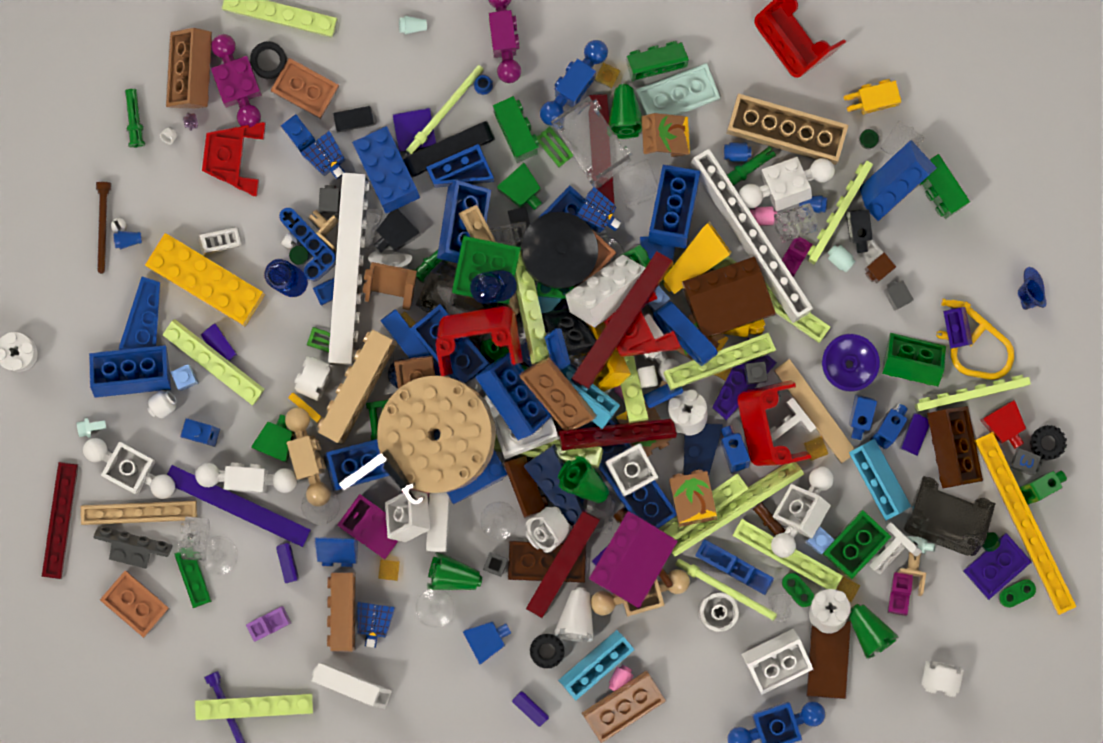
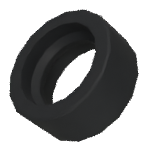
[250,41,287,79]

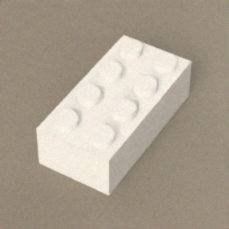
[565,255,645,327]

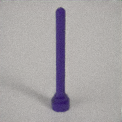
[204,671,245,743]

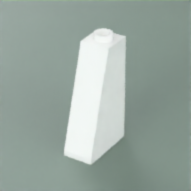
[426,493,449,552]
[312,663,392,709]

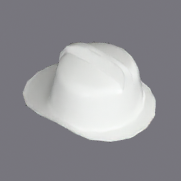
[368,250,412,269]

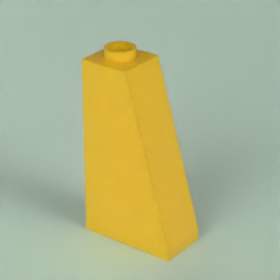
[663,221,732,294]

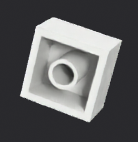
[605,443,659,497]
[385,490,430,542]

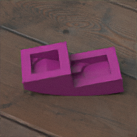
[781,235,813,277]
[887,572,913,616]

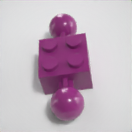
[488,0,521,83]
[211,34,262,127]

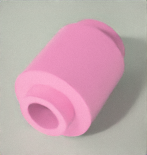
[750,206,777,226]
[608,665,634,691]

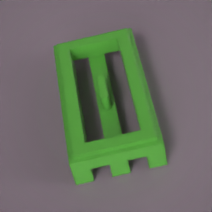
[537,126,574,168]
[307,327,330,353]

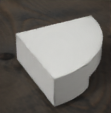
[864,240,884,265]

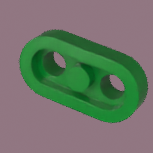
[480,338,510,363]
[782,573,814,607]
[998,580,1036,608]

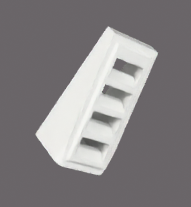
[198,227,241,256]

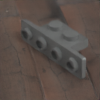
[93,526,173,569]

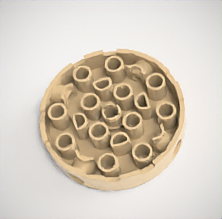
[377,376,496,493]

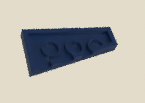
[683,424,723,477]
[524,444,585,526]

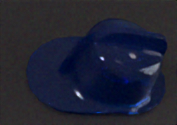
[264,259,308,297]
[1017,267,1047,310]
[470,270,517,303]

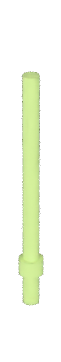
[406,65,484,155]
[675,559,777,620]

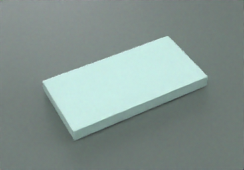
[636,63,720,115]

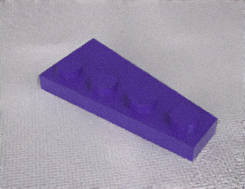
[712,338,777,420]

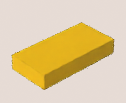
[288,393,322,424]

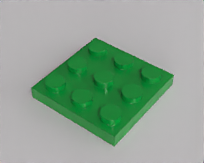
[452,236,521,305]

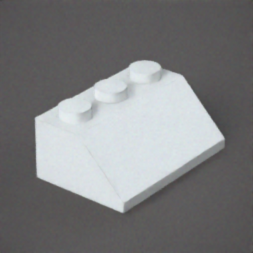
[741,629,813,695]

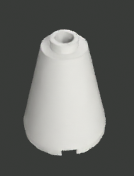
[555,587,593,642]

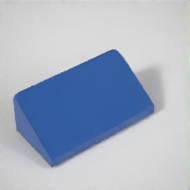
[643,384,684,408]

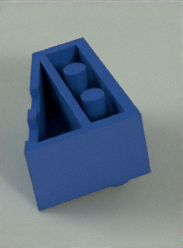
[426,144,495,188]

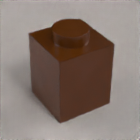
[865,253,896,283]

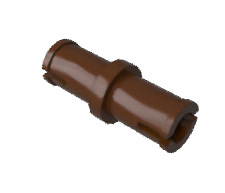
[752,502,786,536]

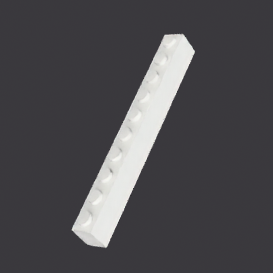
[690,149,813,323]
[328,173,370,366]

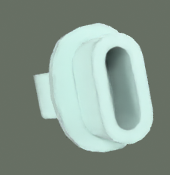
[77,418,106,438]
[907,536,936,554]

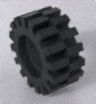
[1030,425,1067,460]
[530,633,565,669]

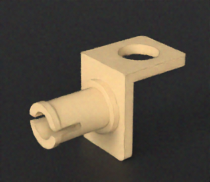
[309,210,339,252]
[898,552,926,596]

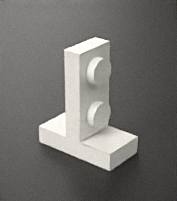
[770,398,816,442]
[870,522,922,574]

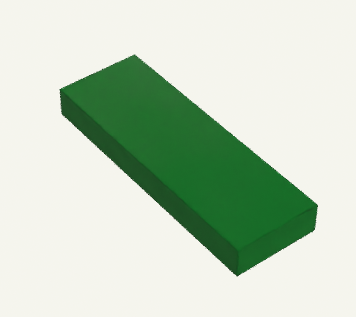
[174,547,212,608]

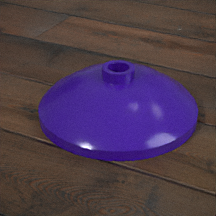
[822,334,880,392]

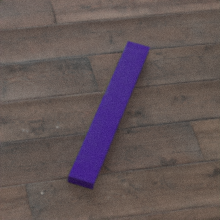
[167,465,311,547]

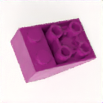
[337,494,398,559]

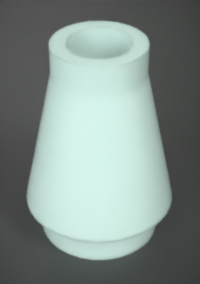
[399,16,427,35]

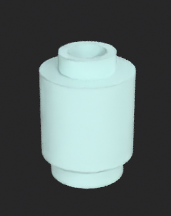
[827,244,856,273]

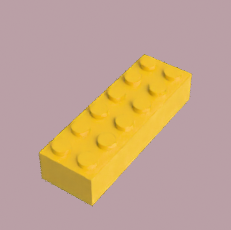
[145,233,265,327]

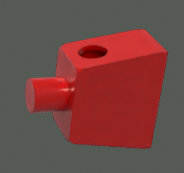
[980,400,1026,449]

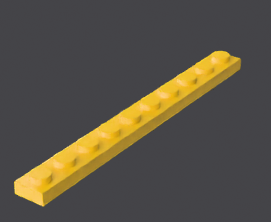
[974,432,1077,615]

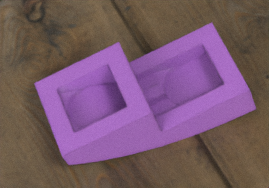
[246,606,291,642]

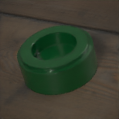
[859,129,879,149]
[289,246,309,265]
[980,532,1001,552]

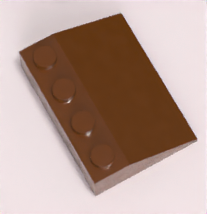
[682,256,776,339]

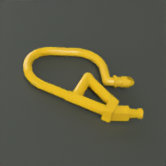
[936,298,1014,380]

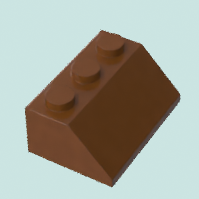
[504,456,548,519]

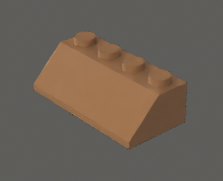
[166,28,212,109]
[327,573,356,651]

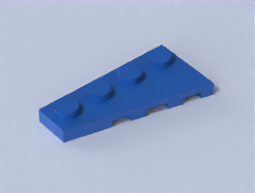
[118,276,160,350]

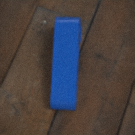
[279,208,336,282]
[653,301,718,366]

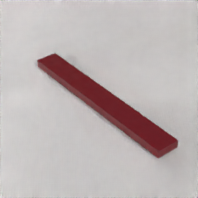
[572,251,673,389]

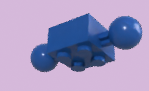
[540,40,608,126]
[727,702,826,743]

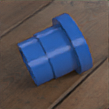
[474,75,493,95]

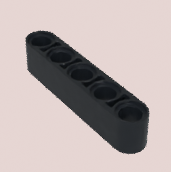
[403,121,495,178]

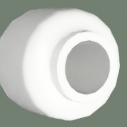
[147,390,177,419]

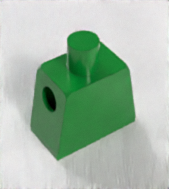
[497,163,543,211]
[251,414,294,463]
[1019,470,1067,505]

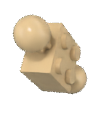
[285,408,331,507]
[591,569,690,617]

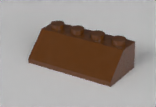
[927,406,983,489]

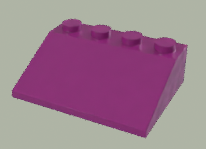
[589,511,678,608]

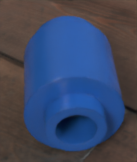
[724,142,751,162]

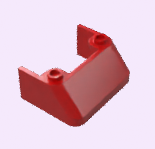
[754,0,846,78]
[436,306,523,376]
[737,380,811,466]

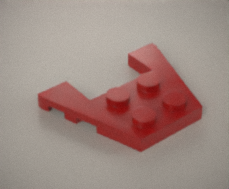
[202,122,266,197]
[604,291,681,357]

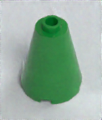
[608,84,642,139]
[558,456,609,503]
[427,552,482,590]
[849,604,899,659]

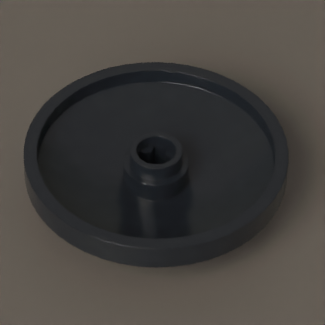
[521,212,598,289]

